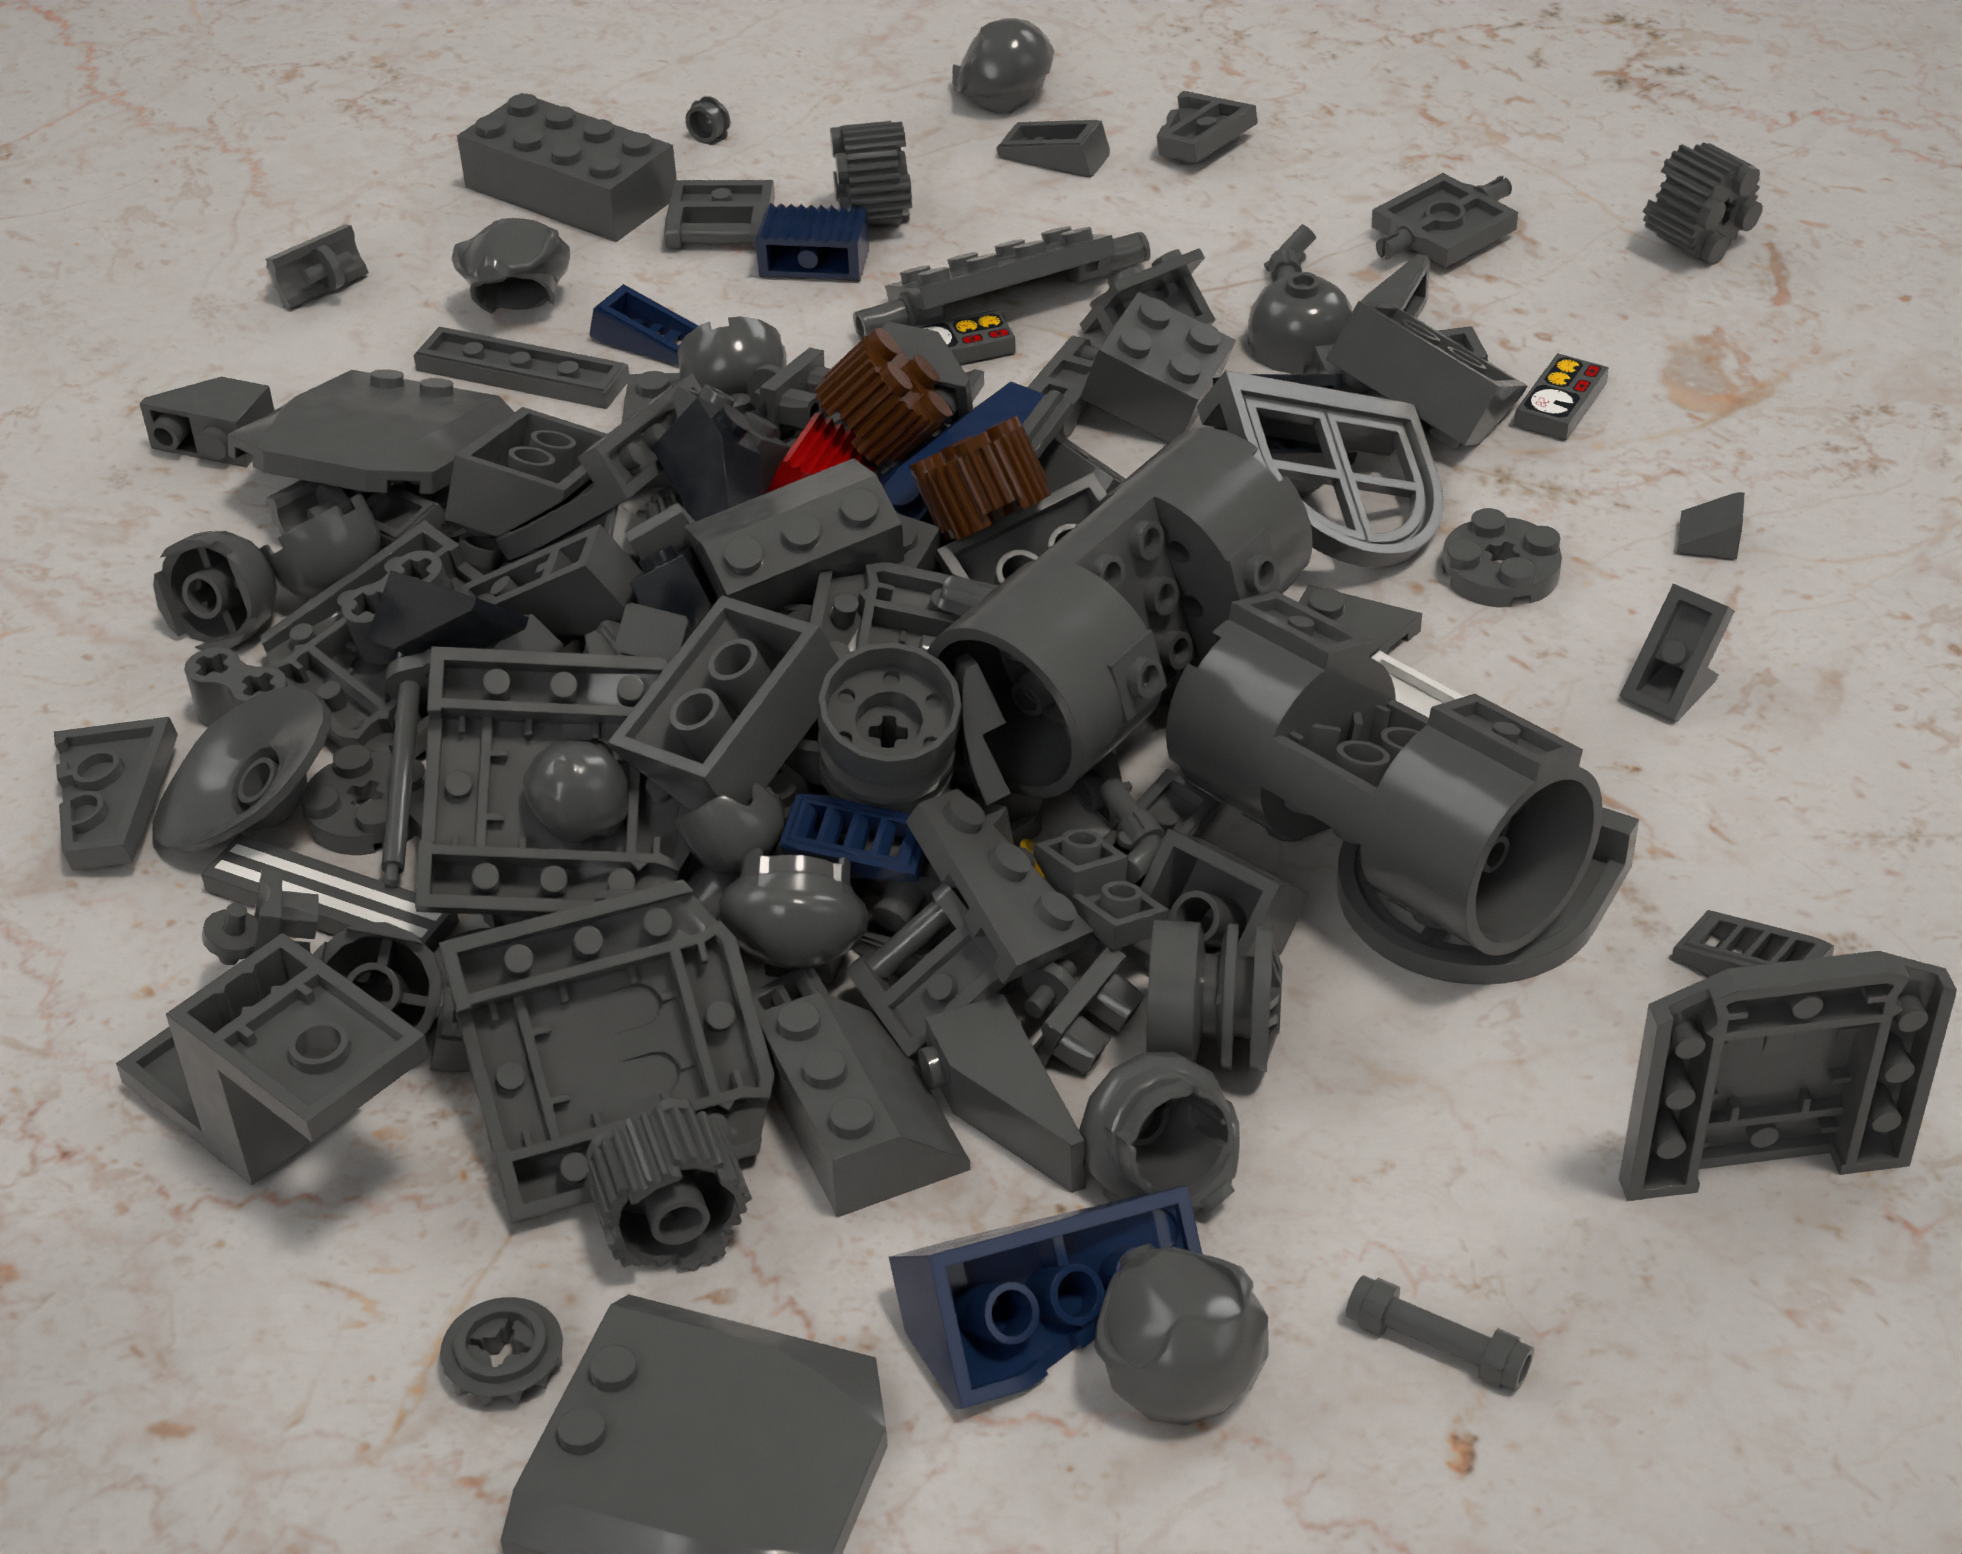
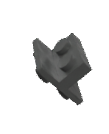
[1079,248,1216,336]

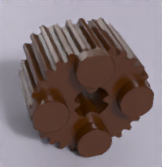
[815,328,952,466]
[908,415,1051,541]

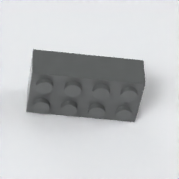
[457,93,677,242]

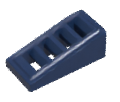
[589,284,698,365]
[780,794,926,882]

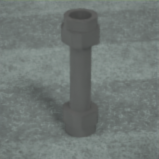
[1346,1275,1534,1391]

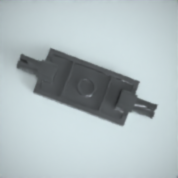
[853,226,1151,340]

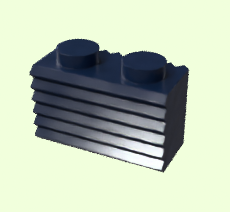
[755,203,869,281]

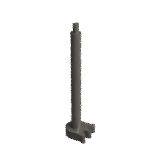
[381,649,431,887]

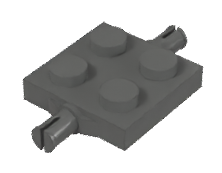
[1371,173,1518,268]

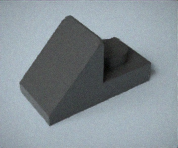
[1619,583,1735,722]

